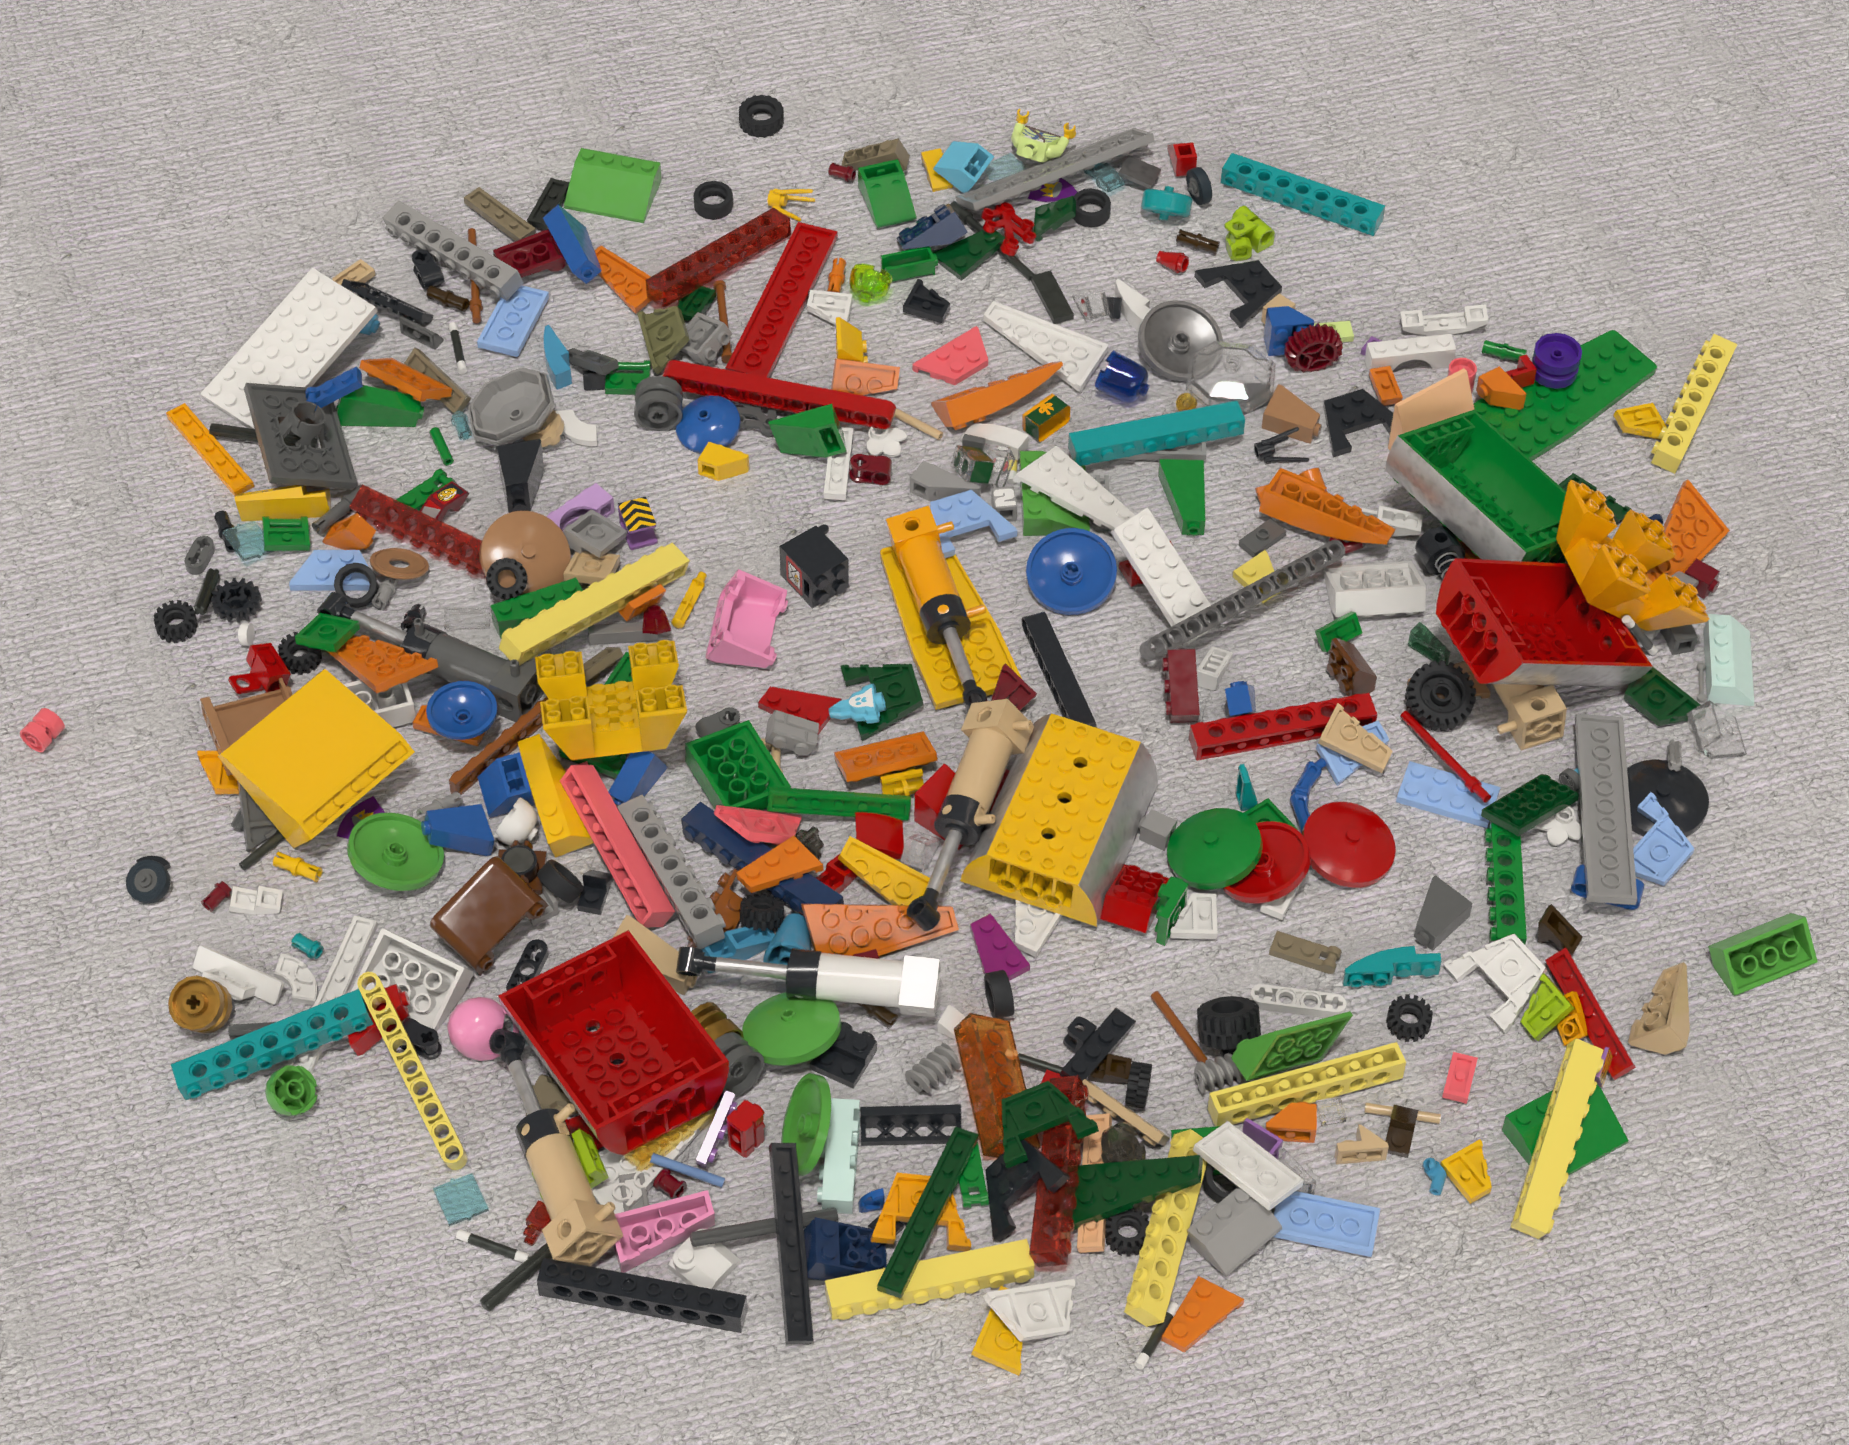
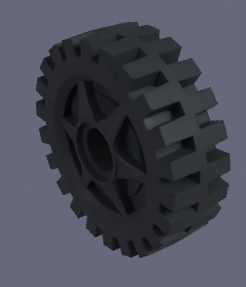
[1405,661,1476,731]

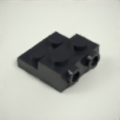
[810,1021,877,1089]

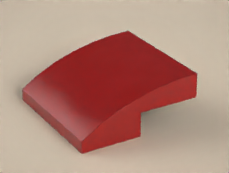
[855,812,905,859]

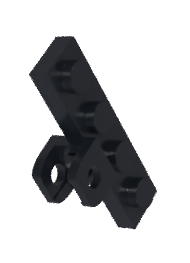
[1060,1008,1136,1089]

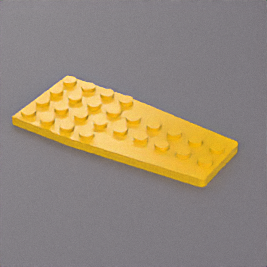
[880,546,1022,710]

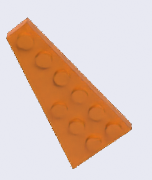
[1646,480,1730,582]
[327,635,438,693]

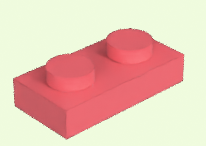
[1442,1052,1478,1104]

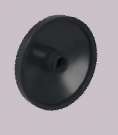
[1627,759,1709,837]

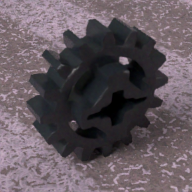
[211,578,262,622]

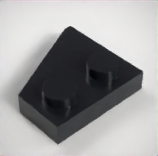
[903,279,950,324]

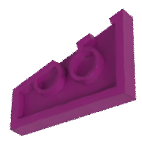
[970,913,1030,981]

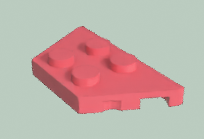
[912,326,988,385]
[714,805,802,846]

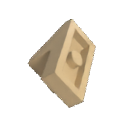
[1334,1124,1389,1165]

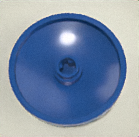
[1026,528,1117,615]

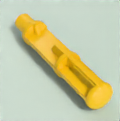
[671,571,707,629]

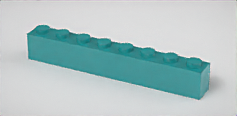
[1068,401,1246,466]

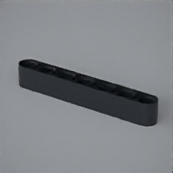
[1021,612,1097,728]

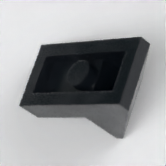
[577,870,613,915]

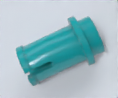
[291,933,324,959]

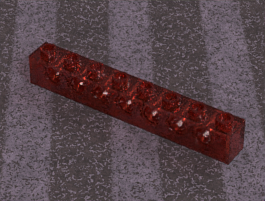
[646,207,791,308]
[349,484,486,580]
[1029,1075,1089,1267]

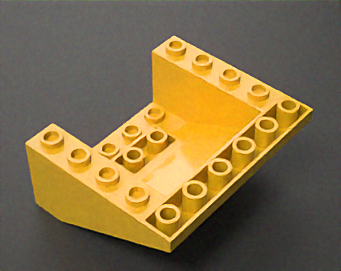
[218,669,415,849]

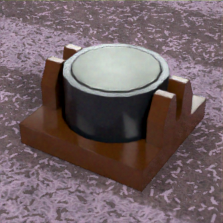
[498,840,547,895]

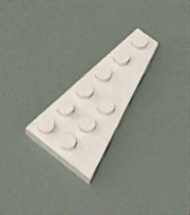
[983,301,1109,392]
[1013,446,1135,530]

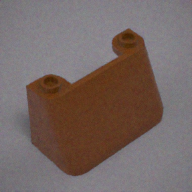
[430,856,549,975]

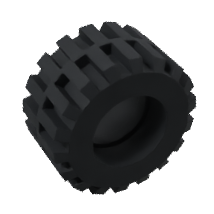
[1197,996,1261,1050]

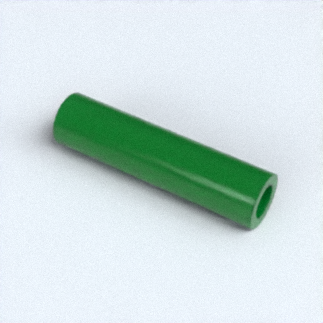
[429,427,454,466]

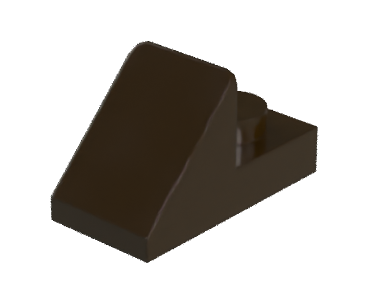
[1538,904,1583,955]
[1386,1104,1419,1158]

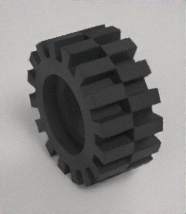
[486,558,528,600]
[153,600,198,643]
[278,632,322,675]
[740,894,784,931]
[1386,994,1433,1042]
[1125,1061,1152,1109]
[1105,1207,1149,1257]

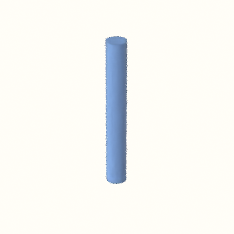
[650,1153,725,1188]

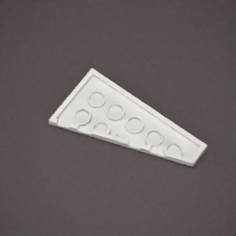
[592,1108,715,1214]

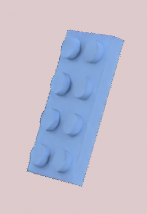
[477,285,549,357]
[1396,761,1500,828]
[1273,1191,1380,1257]

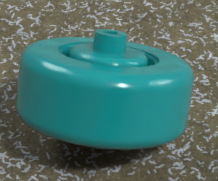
[1141,186,1192,221]

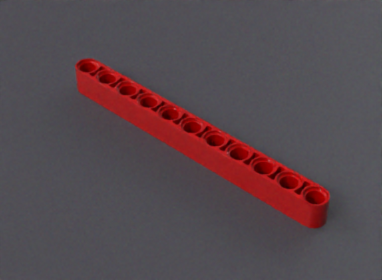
[662,360,896,429]

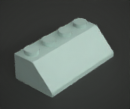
[1703,614,1754,706]

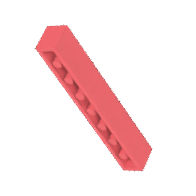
[560,765,675,928]

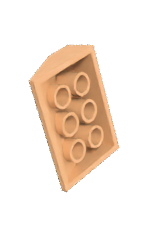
[1388,368,1474,450]

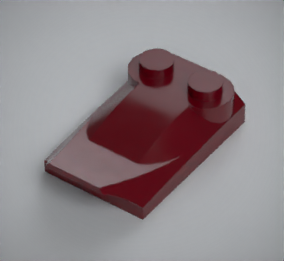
[493,229,566,278]

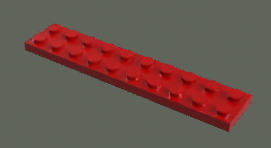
[725,222,838,378]

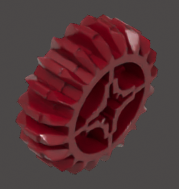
[1284,323,1343,373]

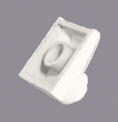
[668,1229,742,1289]

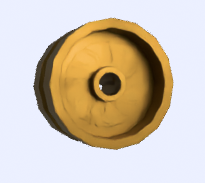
[168,975,232,1034]

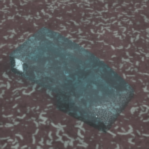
[1084,162,1125,193]

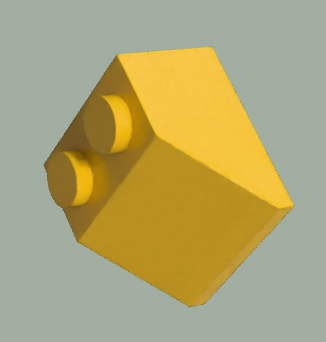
[836,317,868,363]

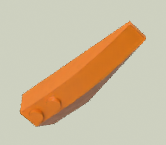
[931,361,1063,430]
[1259,468,1395,545]

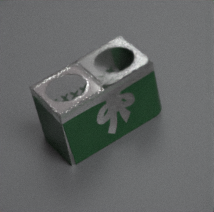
[950,445,994,484]

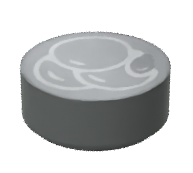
[1559,768,1579,791]

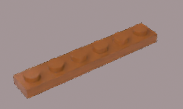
[449,697,548,795]

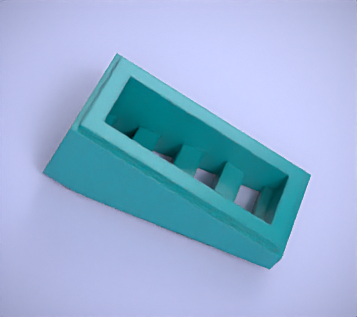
[1235,764,1258,811]

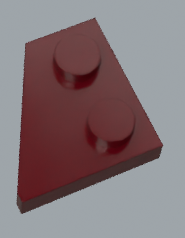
[991,663,1037,712]

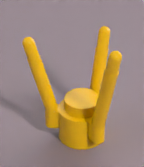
[767,188,815,221]

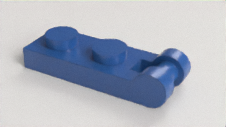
[305,366,363,411]

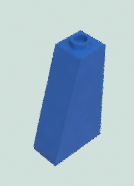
[543,204,602,284]

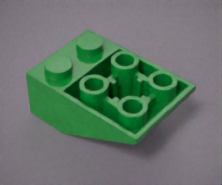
[858,159,917,228]
[768,404,847,458]

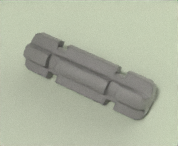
[1667,739,1682,772]

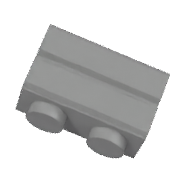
[765,710,819,755]

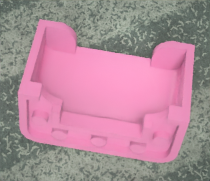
[705,569,788,668]

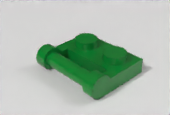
[605,360,651,395]
[262,516,310,551]

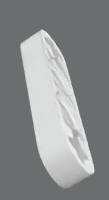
[1250,984,1347,1018]

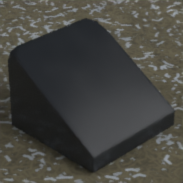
[583,369,605,391]

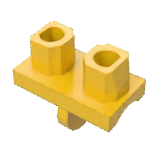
[880,767,924,796]

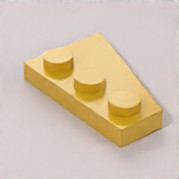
[971,1285,1022,1376]

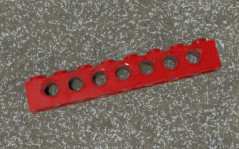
[1189,693,1378,761]

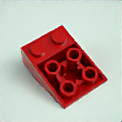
[1100,864,1170,933]

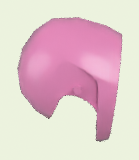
[447,997,519,1061]

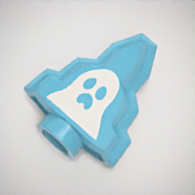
[829,684,886,724]

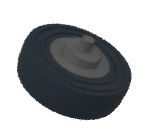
[1186,167,1212,205]
[126,860,170,904]

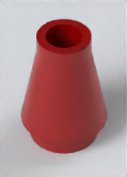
[1156,251,1189,273]

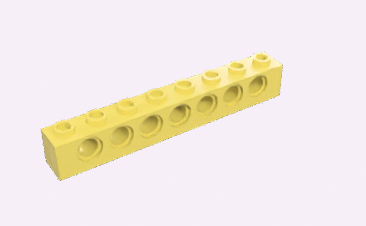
[1651,334,1737,474]
[1207,1042,1406,1127]
[1124,1129,1208,1327]

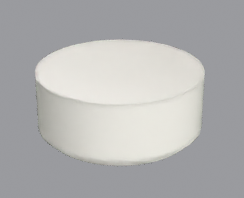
[238,623,255,646]

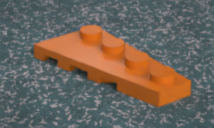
[595,245,664,314]

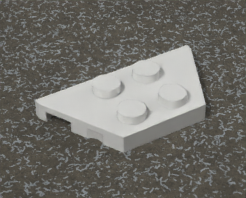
[983,1279,1075,1342]

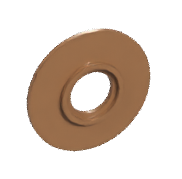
[370,548,429,579]

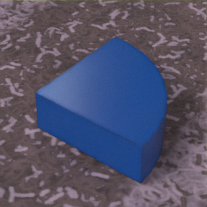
[858,1188,885,1213]

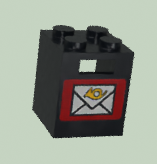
[779,524,849,609]

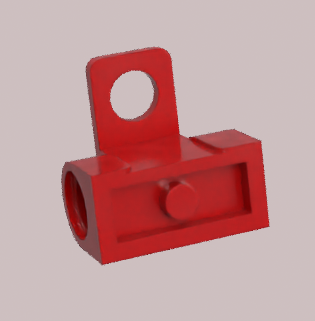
[228,643,291,694]

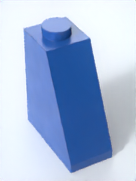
[609,751,668,806]
[421,804,494,856]

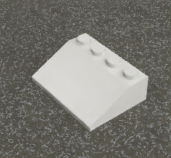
[1323,561,1426,618]
[351,928,474,1031]

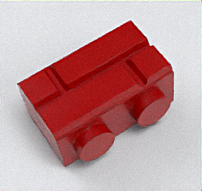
[726,1100,765,1158]

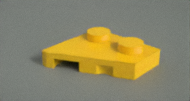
[1613,403,1667,440]
[1440,1139,1492,1204]

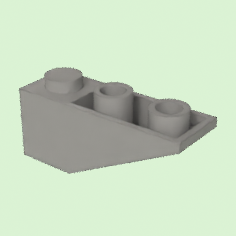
[910,460,981,501]

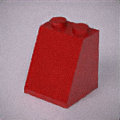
[914,764,964,850]

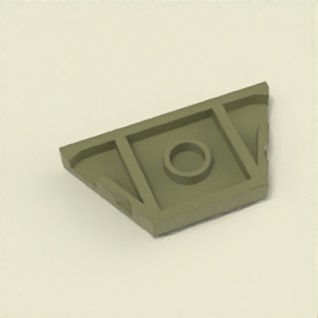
[637,306,690,374]

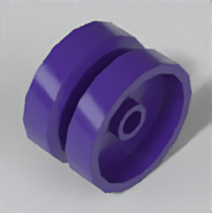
[1532,333,1582,389]

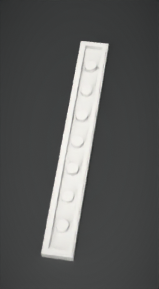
[287,915,378,1074]

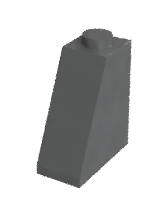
[1414,875,1473,951]

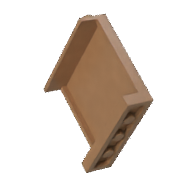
[200,678,292,776]

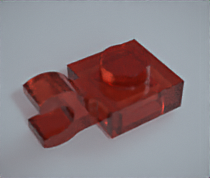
[523,1200,551,1246]

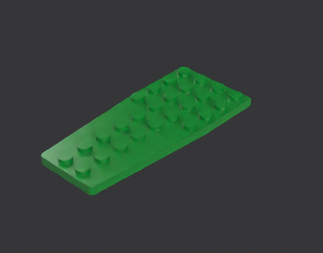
[1473,330,1657,461]

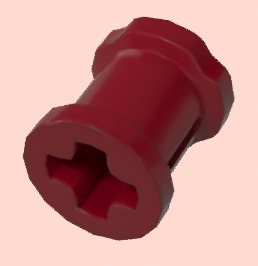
[653,1168,687,1200]

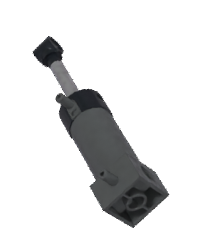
[317,592,544,722]

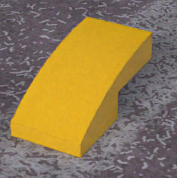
[921,148,953,192]

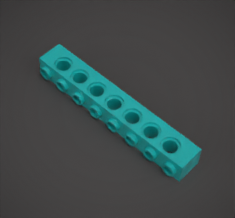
[1221,153,1385,236]
[171,989,373,1100]

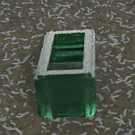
[1408,622,1451,665]

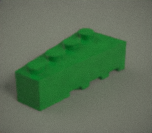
[490,577,583,639]

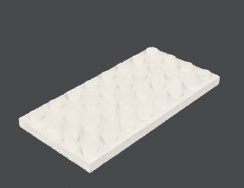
[201,268,378,429]

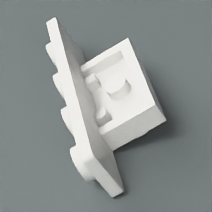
[193,945,284,1004]

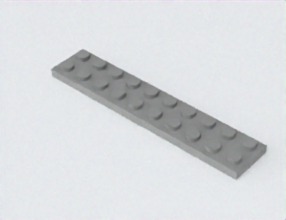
[955,128,1155,212]
[1575,714,1637,905]

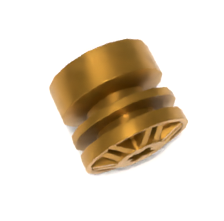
[691,1002,744,1041]

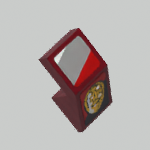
[418,481,469,528]

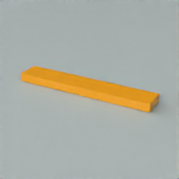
[166,403,254,496]

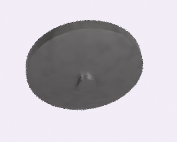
[1138,300,1223,381]

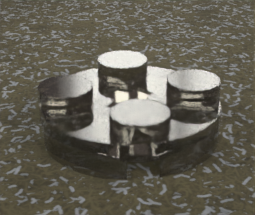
[1101,1123,1146,1163]

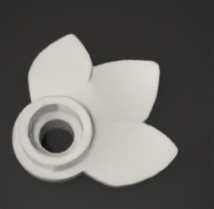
[866,427,907,457]
[1535,806,1582,846]

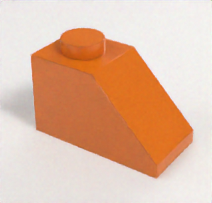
[1476,366,1526,410]
[322,513,376,550]
[1265,1102,1317,1143]

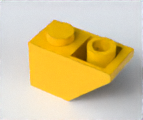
[697,442,749,481]

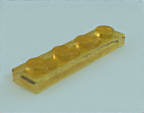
[625,1108,717,1172]

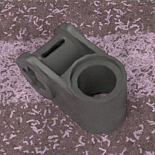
[695,707,740,737]

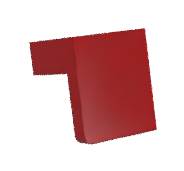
[1506,354,1537,388]

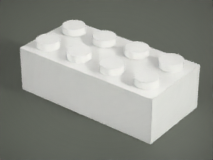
[343,680,416,727]

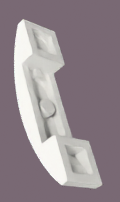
[1400,305,1489,336]

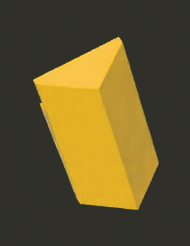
[234,485,331,521]

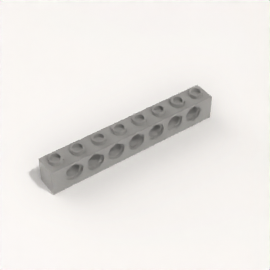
[382,200,524,301]
[617,794,726,949]

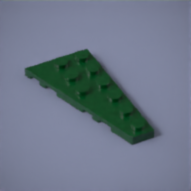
[1047,1155,1203,1239]

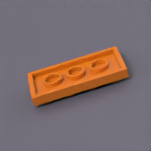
[359,358,452,402]
[834,731,938,782]

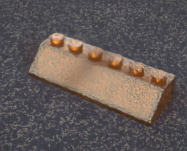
[954,1013,1041,1158]

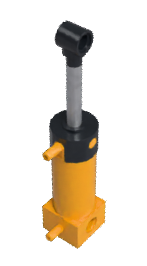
[886,505,988,714]

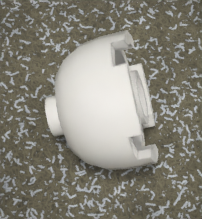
[493,797,538,845]

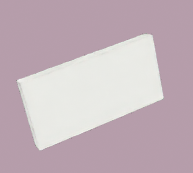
[1193,1121,1304,1210]

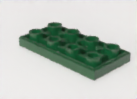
[1481,774,1579,837]

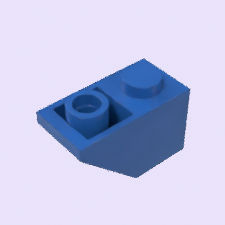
[1225,681,1256,717]

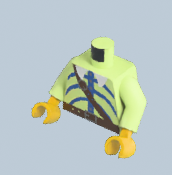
[1011,109,1076,162]

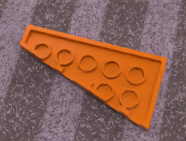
[801,904,959,956]

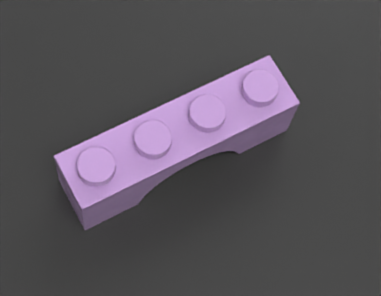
[546,483,615,532]

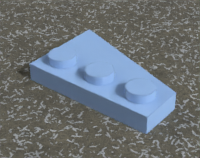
[1316,720,1389,786]

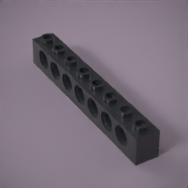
[537,1258,747,1333]

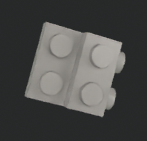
[680,312,732,366]
[563,509,627,558]

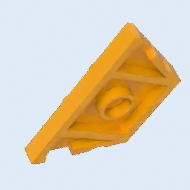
[197,751,239,794]

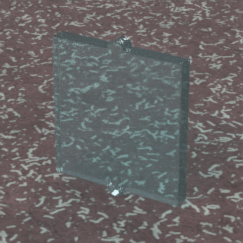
[984,153,1026,182]
[223,521,275,562]
[433,1173,489,1226]

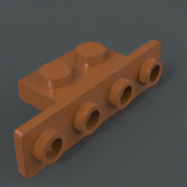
[687,868,743,948]

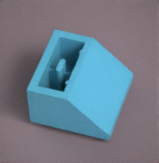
[933,141,994,193]

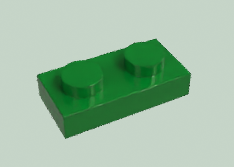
[1315,611,1363,652]

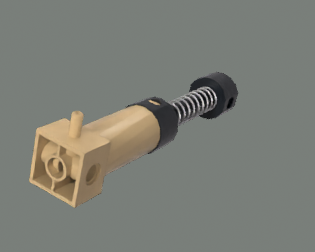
[1415,526,1567,750]

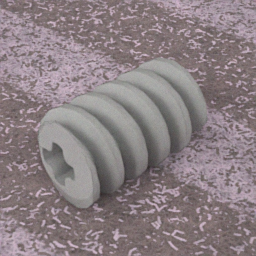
[905,1042,961,1094]
[1194,1051,1242,1094]

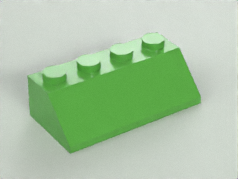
[1708,913,1818,996]

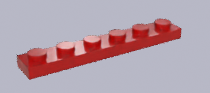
[1545,947,1636,1080]

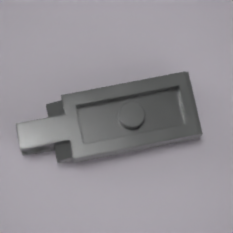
[567,348,619,375]

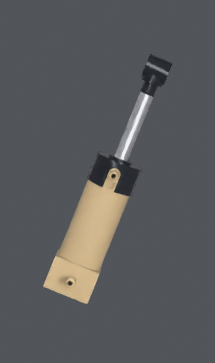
[907,699,1034,931]
[489,1029,623,1266]

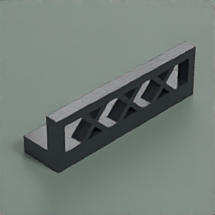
[860,1104,962,1146]

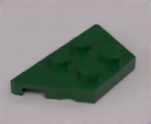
[1624,667,1707,726]

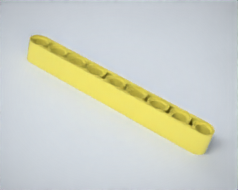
[357,972,468,1170]

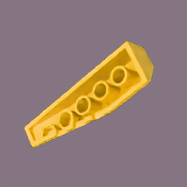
[517,734,594,858]

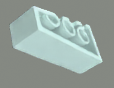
[817,1098,860,1214]

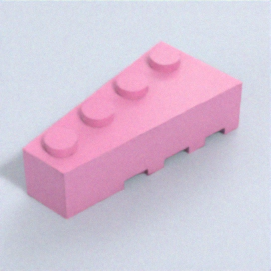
[614,1190,715,1273]

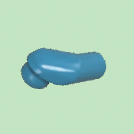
[1423,1157,1446,1196]

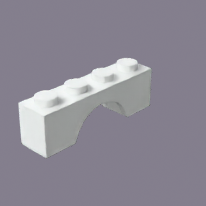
[1365,334,1456,373]

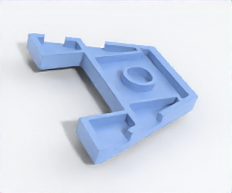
[930,490,1017,558]
[1633,792,1694,886]

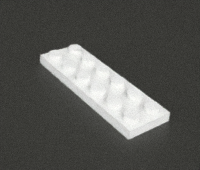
[1110,507,1211,647]

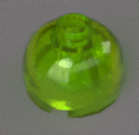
[849,264,893,303]

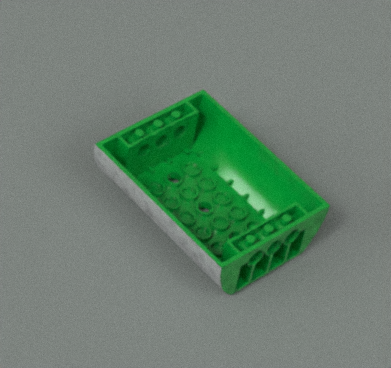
[1386,410,1568,564]

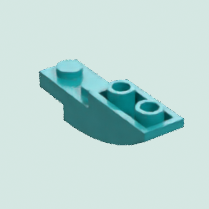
[1342,946,1442,987]

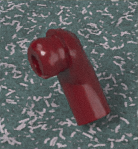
[1329,537,1363,554]

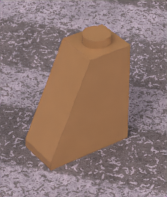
[1262,384,1322,444]

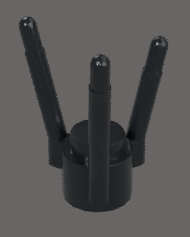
[1254,427,1309,463]

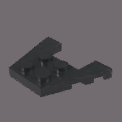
[1194,260,1282,329]
[1323,389,1393,458]
[985,1139,1070,1242]

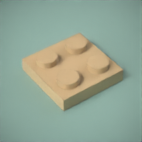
[564,551,620,584]

